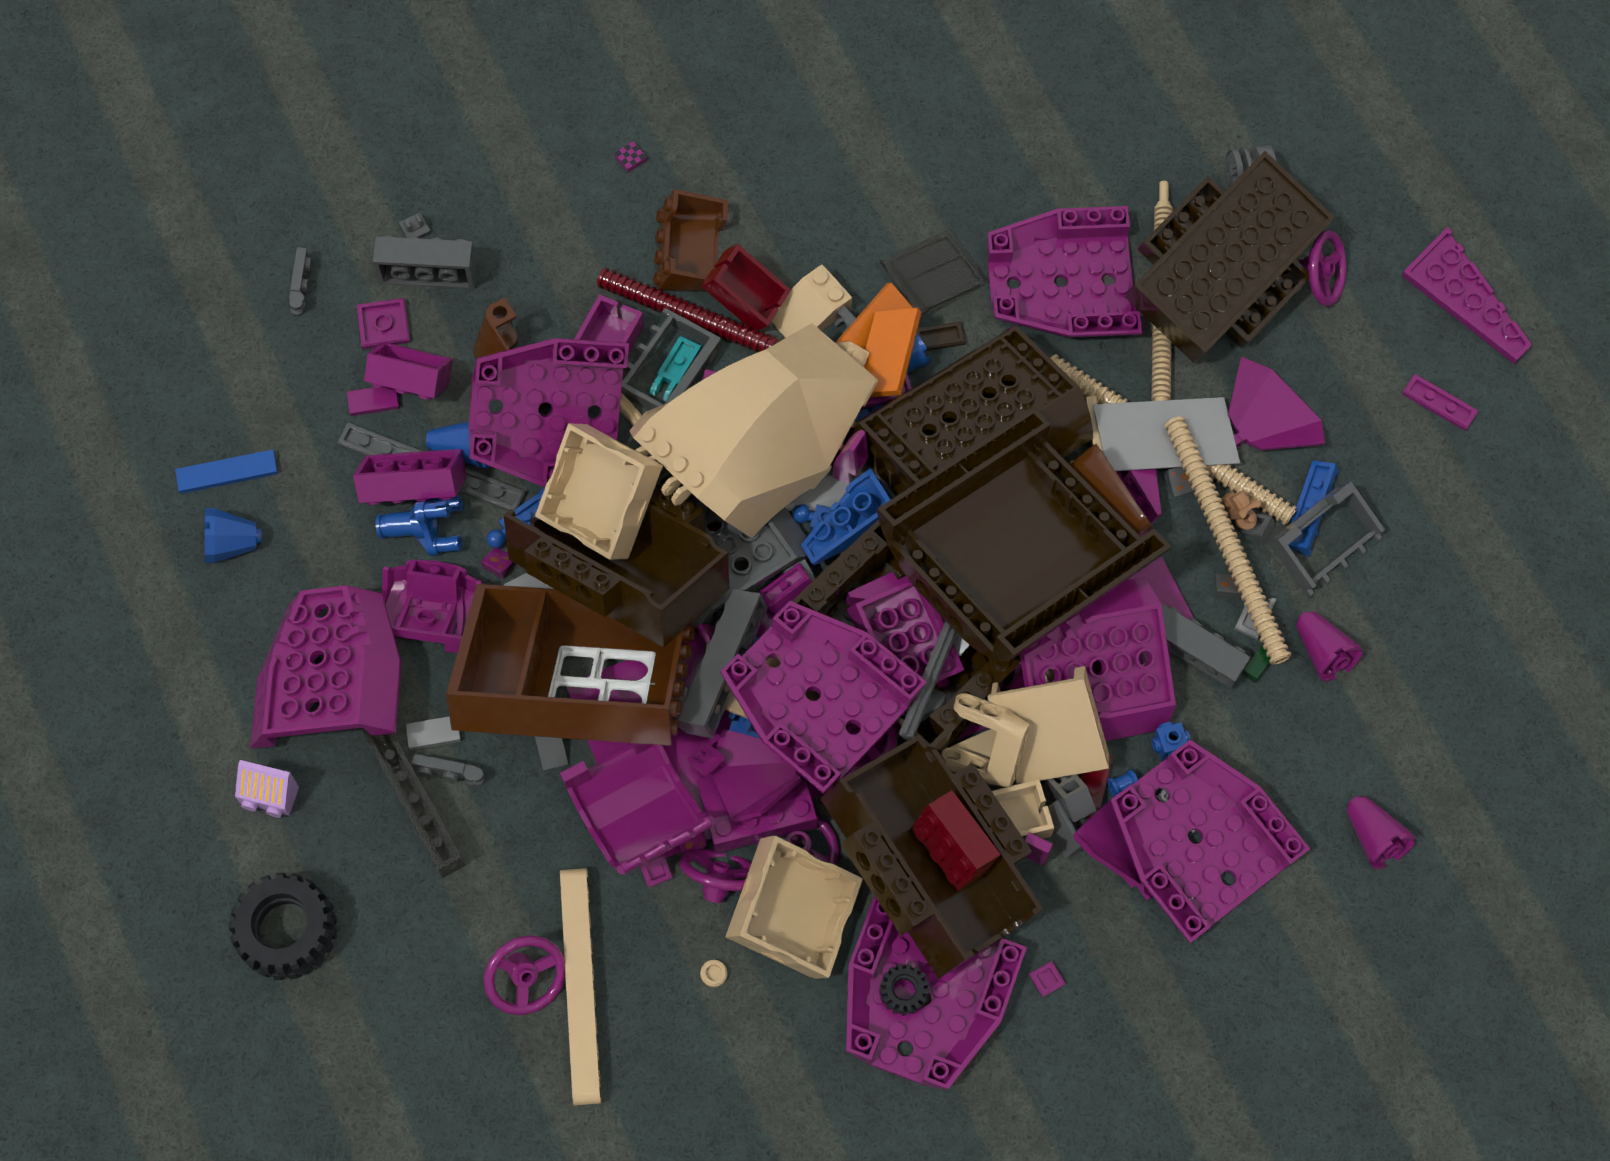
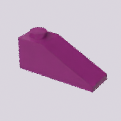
[1116,469,1161,524]

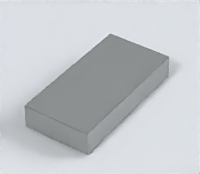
[406,717,461,750]

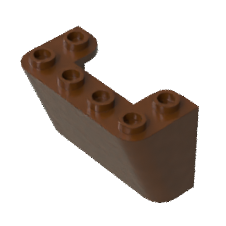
[653,189,728,291]
[473,297,549,409]

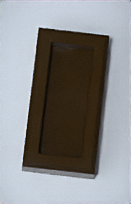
[916,321,966,352]

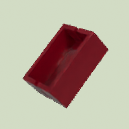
[701,244,791,330]
[911,791,1001,891]

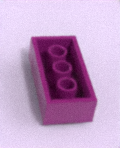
[353,449,467,505]

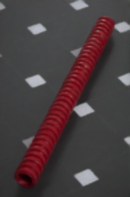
[597,268,782,352]

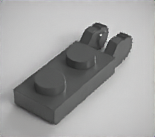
[289,247,312,317]
[412,754,485,786]

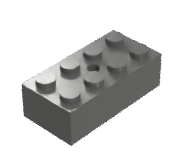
[373,235,477,289]

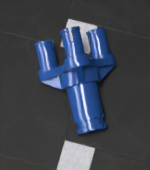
[375,495,463,556]

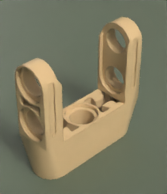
[941,694,1030,788]

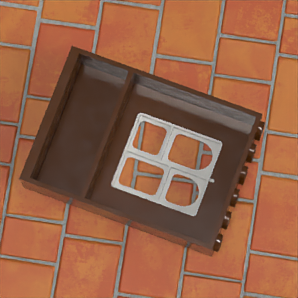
[446,584,695,746]

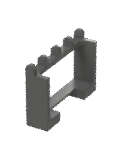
[621,308,722,410]
[1268,481,1385,598]

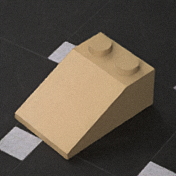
[771,265,852,338]

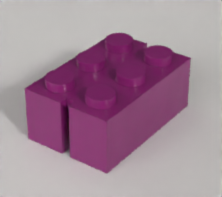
[574,294,644,355]
[364,342,453,400]

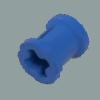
[1107,769,1138,798]

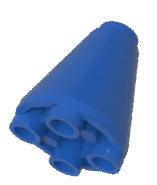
[426,421,490,469]

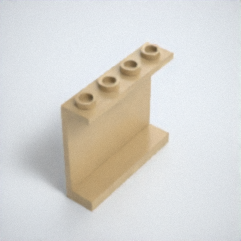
[988,666,1109,784]

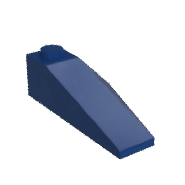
[801,468,893,565]

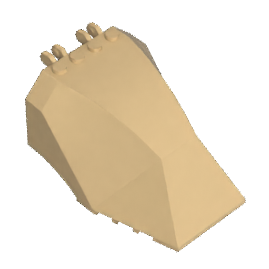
[629,323,879,538]

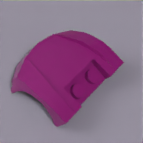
[382,560,481,653]

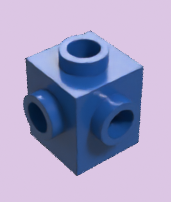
[1151,722,1191,761]

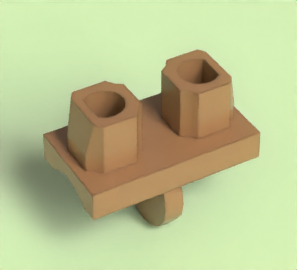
[1221,490,1261,530]

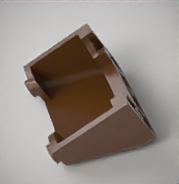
[1070,443,1154,537]

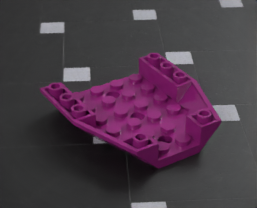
[987,206,1142,337]
[468,338,629,487]
[1019,577,1176,741]
[250,585,401,749]
[720,601,927,793]
[1110,740,1310,943]
[846,896,1027,1090]

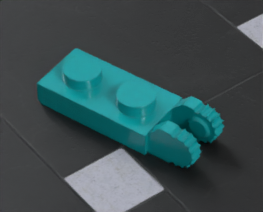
[650,336,702,401]

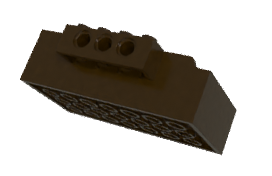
[1124,151,1335,363]
[503,484,730,647]
[821,734,1043,979]

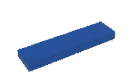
[175,450,278,494]

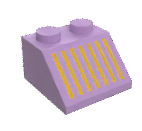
[235,760,299,818]

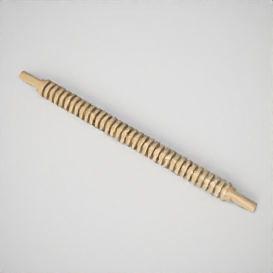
[1151,181,1173,401]

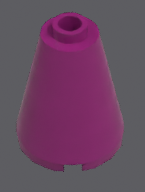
[1296,611,1363,682]
[1346,796,1416,870]

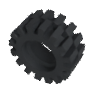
[879,963,929,1016]

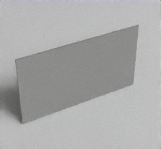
[1093,397,1240,471]

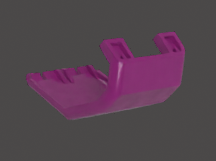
[560,743,715,875]

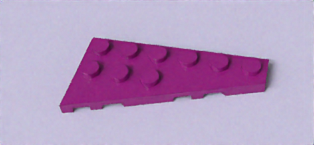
[1401,227,1532,364]

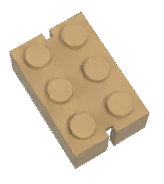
[992,779,1054,840]

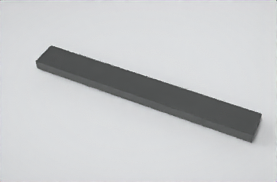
[337,422,526,511]

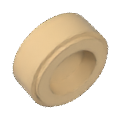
[700,960,727,987]

